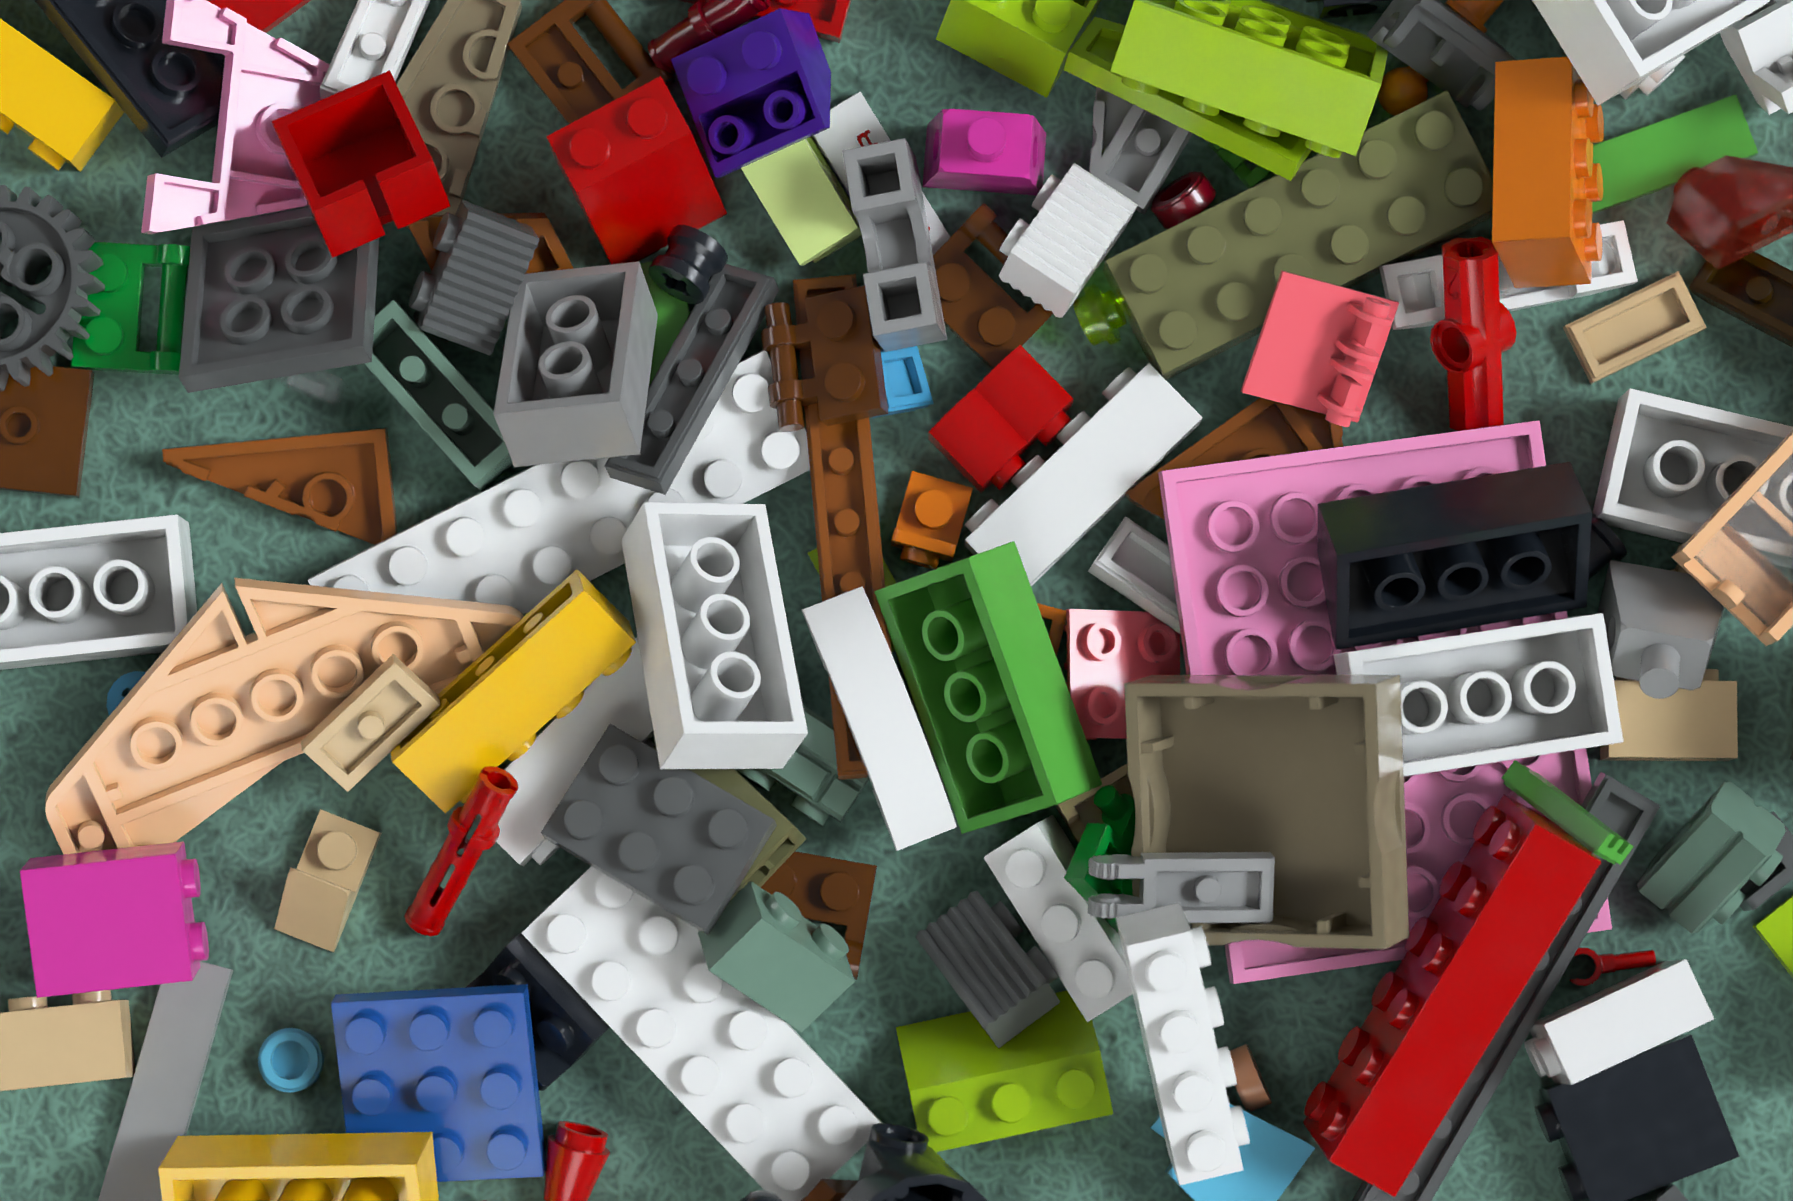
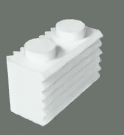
[999,163,1138,318]

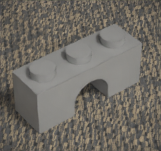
[842,138,947,352]

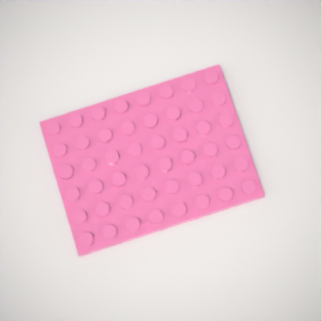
[1158,420,1612,984]

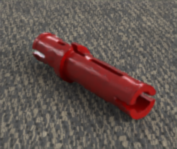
[404,766,519,936]

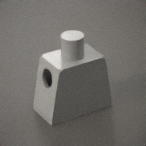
[1598,560,1725,699]

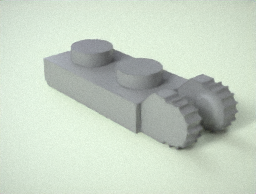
[1088,852,1275,923]

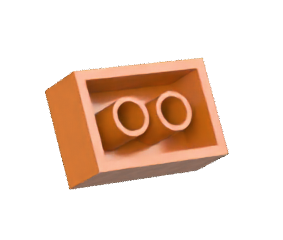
[1492,57,1604,288]

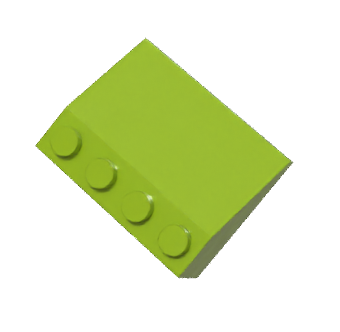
[1110,0,1388,158]

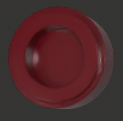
[1151,172,1216,229]

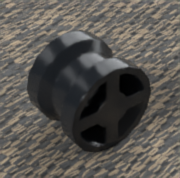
[648,225,728,304]

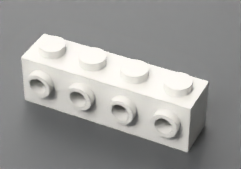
[1116,902,1250,1186]

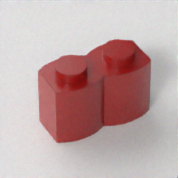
[928,345,1074,493]

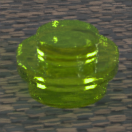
[1073,284,1127,346]

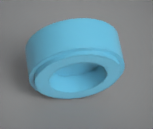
[258,1028,324,1092]

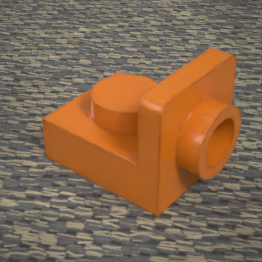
[891,471,973,569]

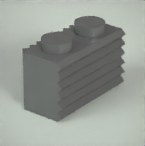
[409,200,539,355]
[916,891,1060,1049]

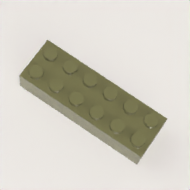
[1102,90,1493,380]

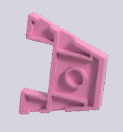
[141,0,330,234]

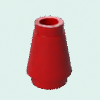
[544,1121,610,1201]

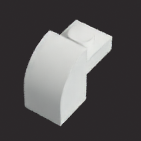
[1720,0,1793,115]

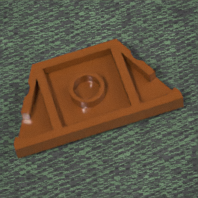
[1125,397,1343,520]

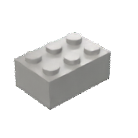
[494,261,658,467]

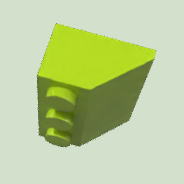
[896,991,1114,1152]

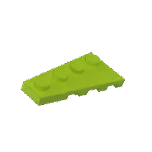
[1063,17,1311,181]

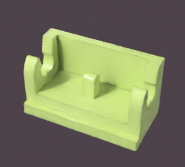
[741,136,862,266]

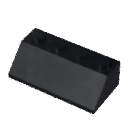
[1317,462,1592,650]

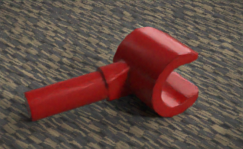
[1570,947,1656,986]

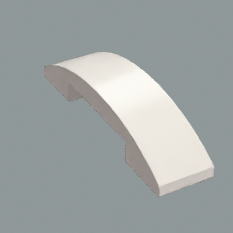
[1379,220,1638,330]
[802,586,957,851]

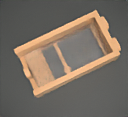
[1672,430,1793,646]

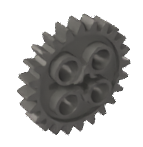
[0,185,105,391]

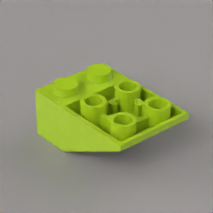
[936,0,1101,98]

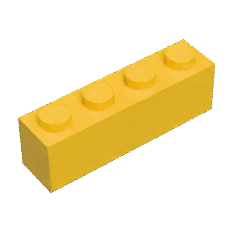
[0,19,124,172]
[390,569,636,814]

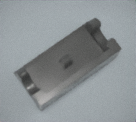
[1367,0,1517,111]

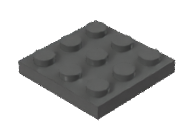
[179,207,380,393]

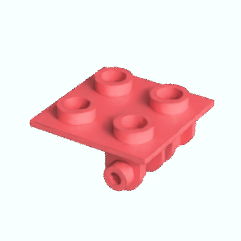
[1241,270,1399,427]
[1064,609,1180,740]

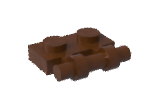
[761,286,889,432]

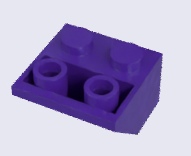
[671,8,831,178]

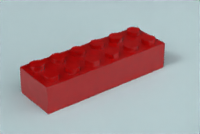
[1303,794,1602,1197]

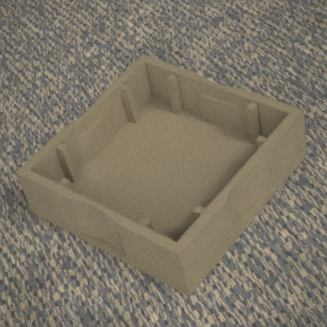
[1124,675,1409,949]

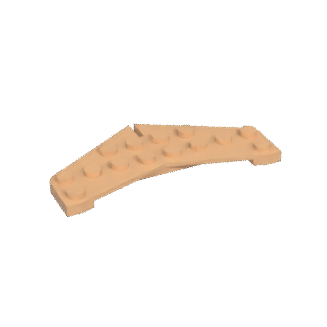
[45,578,556,854]

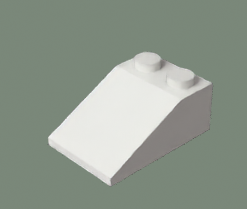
[1533,0,1770,106]

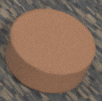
[1230,1044,1272,1112]

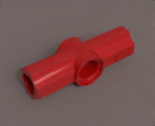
[1430,237,1517,431]

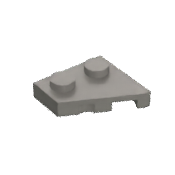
[1089,87,1193,215]

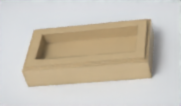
[1563,271,1707,384]

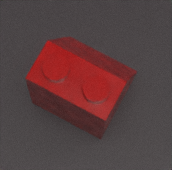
[546,76,727,264]

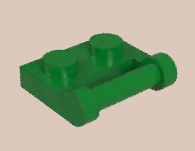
[71,242,191,375]

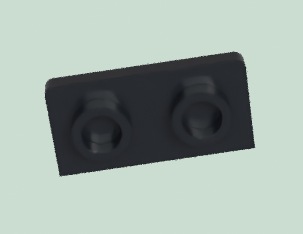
[466,933,610,1091]

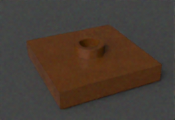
[0,366,95,498]

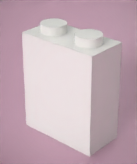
[1524,959,1714,1085]

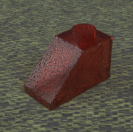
[1666,155,1793,270]

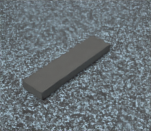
[605,264,779,495]

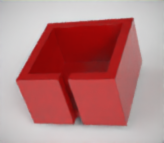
[271,70,451,258]

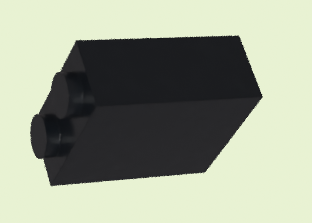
[1535,1035,1740,1201]

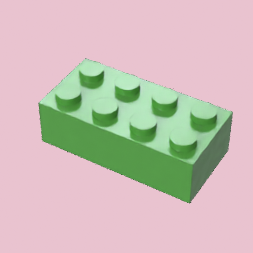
[874,541,1103,834]

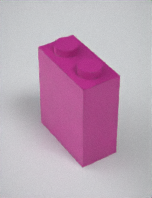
[20,841,209,998]

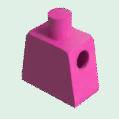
[923,109,1047,195]

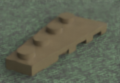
[397,0,522,230]

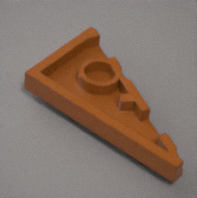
[162,428,398,545]

